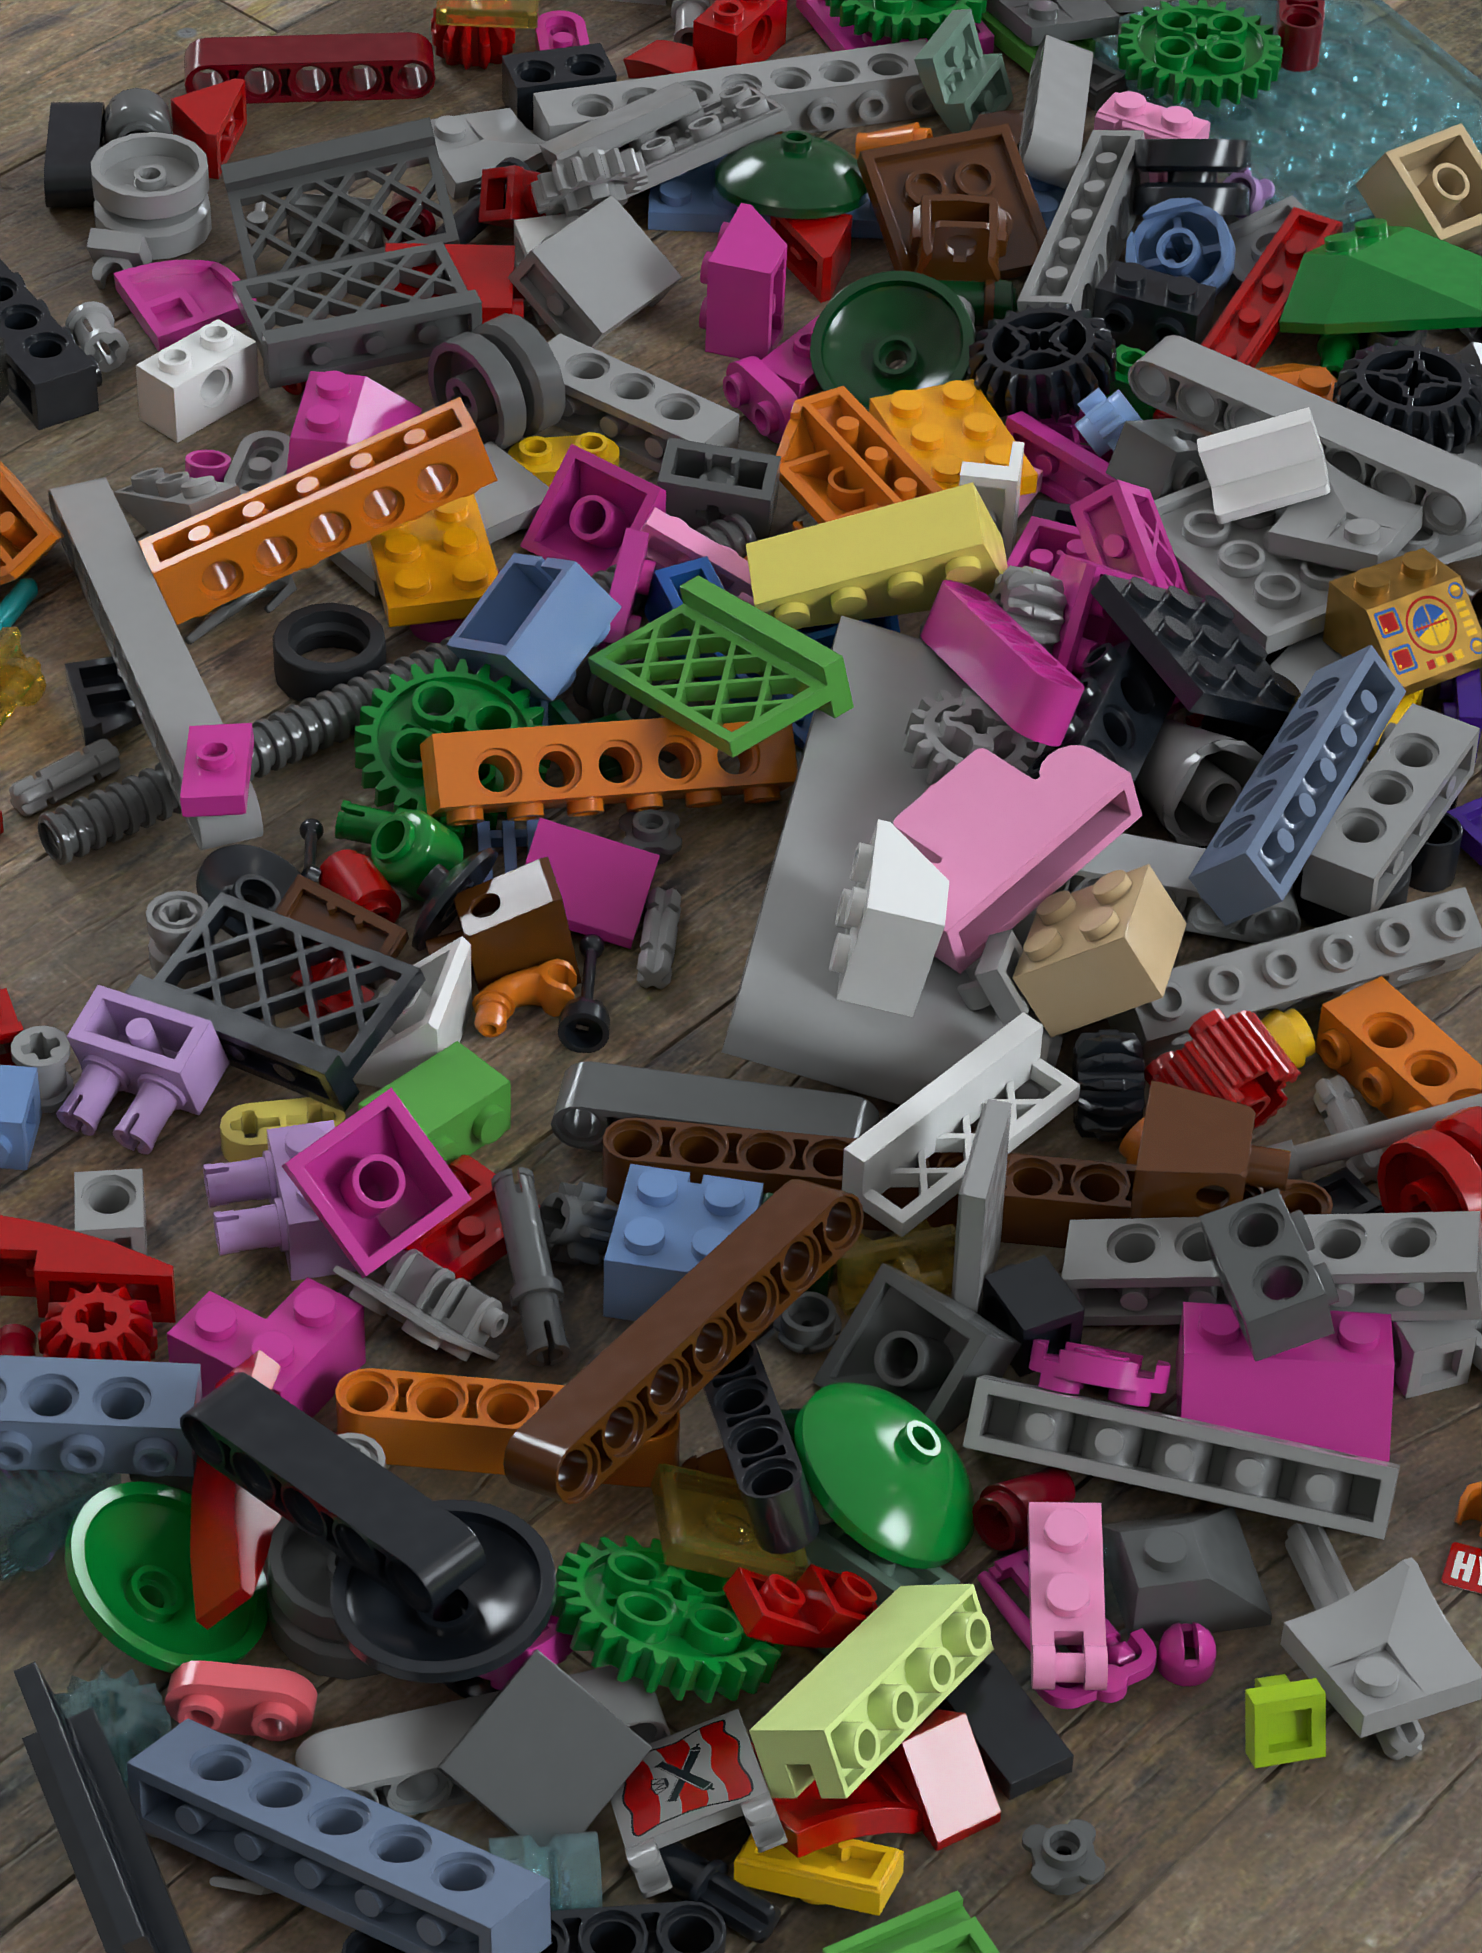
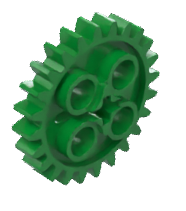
[825,0,987,43]
[1116,0,1283,108]
[354,659,551,838]
[552,1535,784,1703]

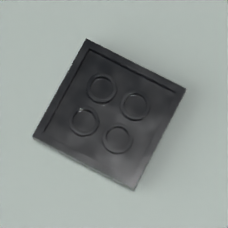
[1090,574,1301,731]

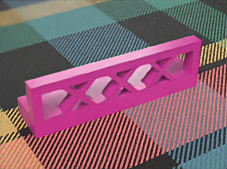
[1069,479,1190,716]

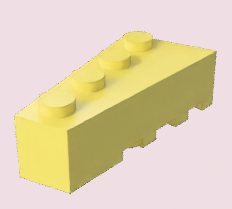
[746,482,1008,630]

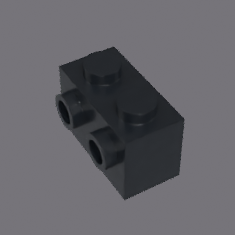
[1093,260,1216,353]

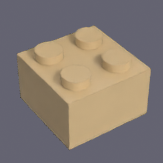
[1355,123,1482,250]
[1012,864,1187,1038]

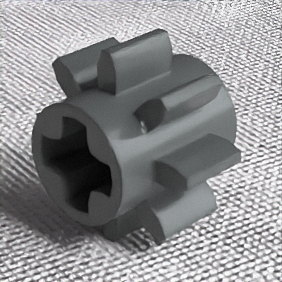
[539,1181,618,1266]

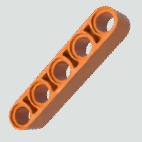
[335,1368,680,1487]

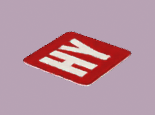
[1441,1542,1482,1594]

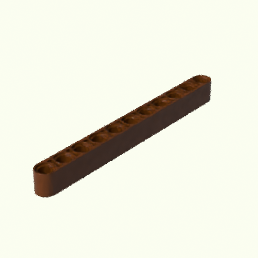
[602,1118,1333,1248]

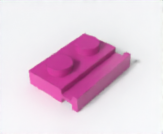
[596,528,656,653]

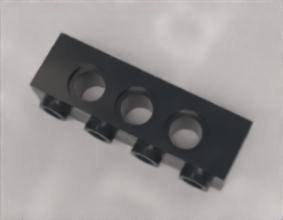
[0,259,102,430]
[1027,639,1176,783]

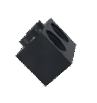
[502,43,617,131]

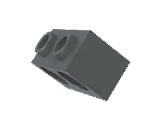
[1199,1188,1339,1362]

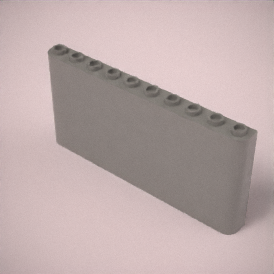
[722,615,1062,1127]

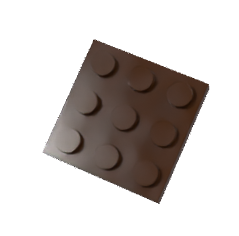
[857,123,1048,280]

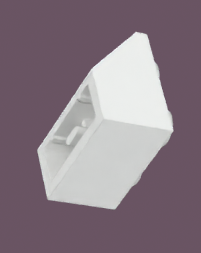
[829,819,949,1017]

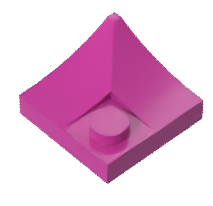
[113,259,258,352]

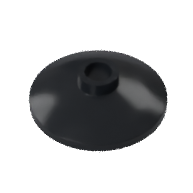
[196,844,301,949]
[412,847,498,952]

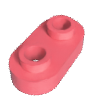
[165,1660,318,1741]

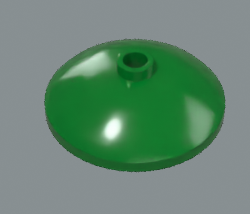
[794,1382,975,1569]
[65,1481,268,1673]

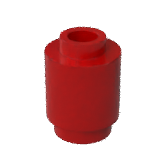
[318,849,401,923]

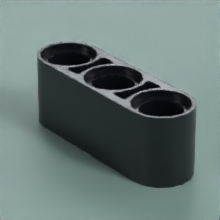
[44,102,106,207]

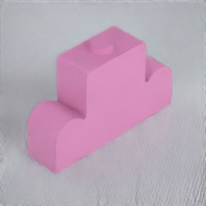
[893,745,1142,974]

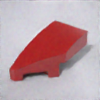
[623,40,700,78]

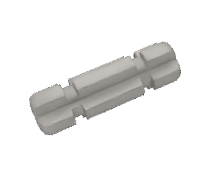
[9,739,121,816]
[637,887,681,990]
[1313,1075,1384,1184]

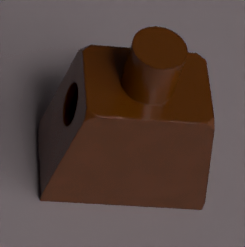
[425,857,582,992]
[1130,1081,1291,1218]

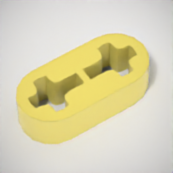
[220,1097,346,1162]

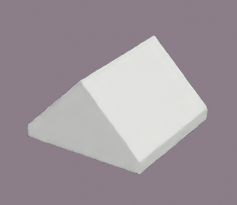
[353,936,472,1088]

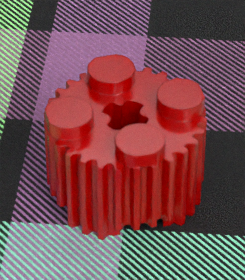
[1144,1009,1301,1130]

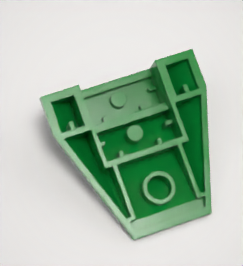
[1279,218,1482,335]

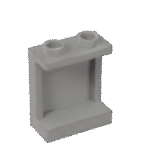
[508,195,682,348]

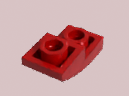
[723,1564,878,1648]

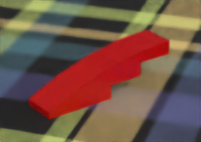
[0,1215,177,1323]
[190,1349,282,1630]

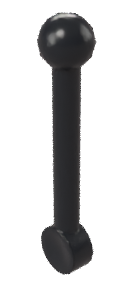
[299,818,324,882]

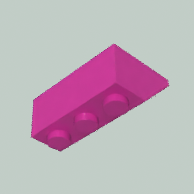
[1176,1302,1395,1462]

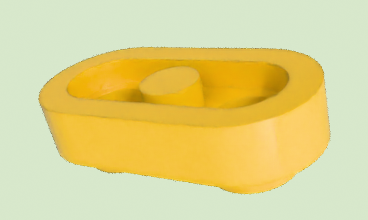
[508,432,620,487]

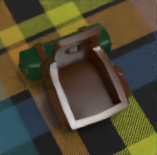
[909,194,1018,329]

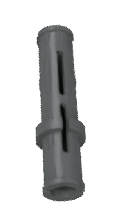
[491,1167,571,1367]

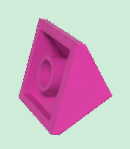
[520,444,666,576]
[525,818,660,949]

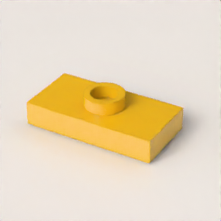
[734,1833,904,1916]

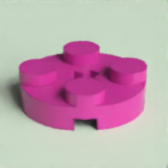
[1029,1339,1171,1407]

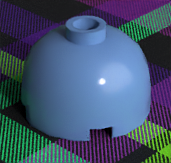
[1125,198,1236,297]

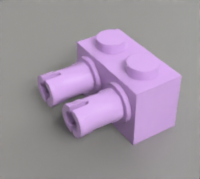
[56,985,229,1154]
[203,1120,357,1281]

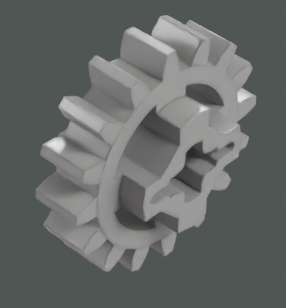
[531,146,649,217]
[903,687,1039,785]

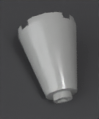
[1134,718,1263,847]

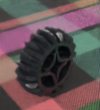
[968,302,1117,423]
[1332,340,1482,454]

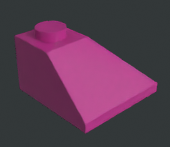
[282,1087,472,1279]

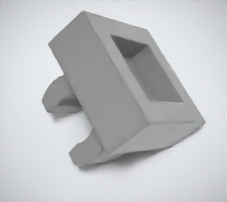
[87,227,153,289]
[957,929,1030,1024]

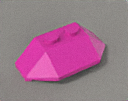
[286,371,422,475]

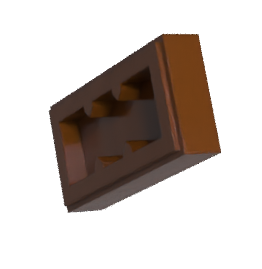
[274,874,409,990]

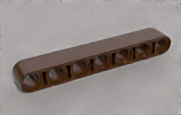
[503,1179,864,1504]

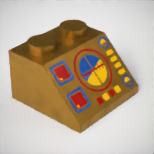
[1323,548,1482,697]

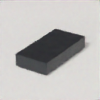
[938,1652,1074,1800]

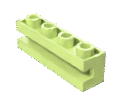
[749,1584,994,1798]

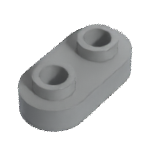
[224,430,290,495]

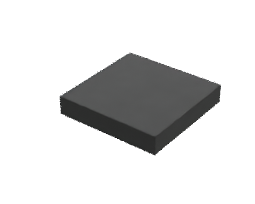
[437,1649,652,1867]

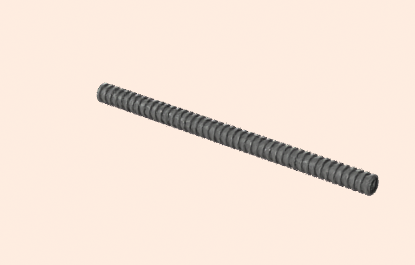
[38,513,756,865]

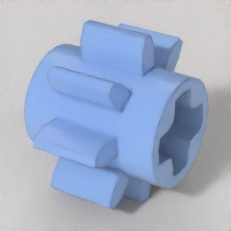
[1074,387,1142,457]

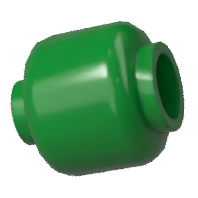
[371,809,463,902]

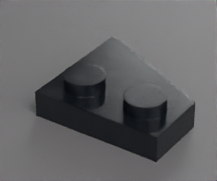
[65,656,142,746]

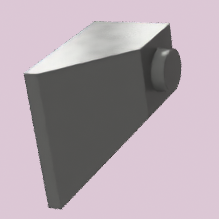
[813,1263,1022,1436]
[1102,1507,1272,1641]

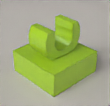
[1245,1674,1326,1768]

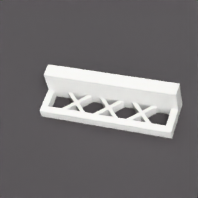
[842,1012,1080,1237]

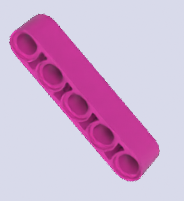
[920,580,1085,746]

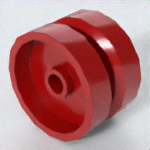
[1377,1106,1482,1221]

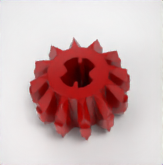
[431,0,516,70]
[38,1282,158,1362]

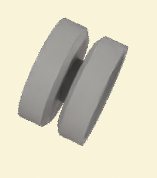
[90,132,212,260]

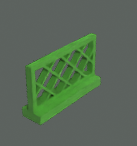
[588,575,854,758]

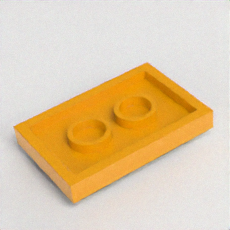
[869,379,1038,496]
[366,494,499,627]

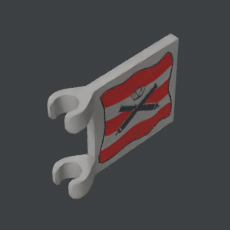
[610,1709,788,1899]

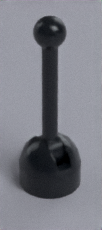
[558,934,610,1053]

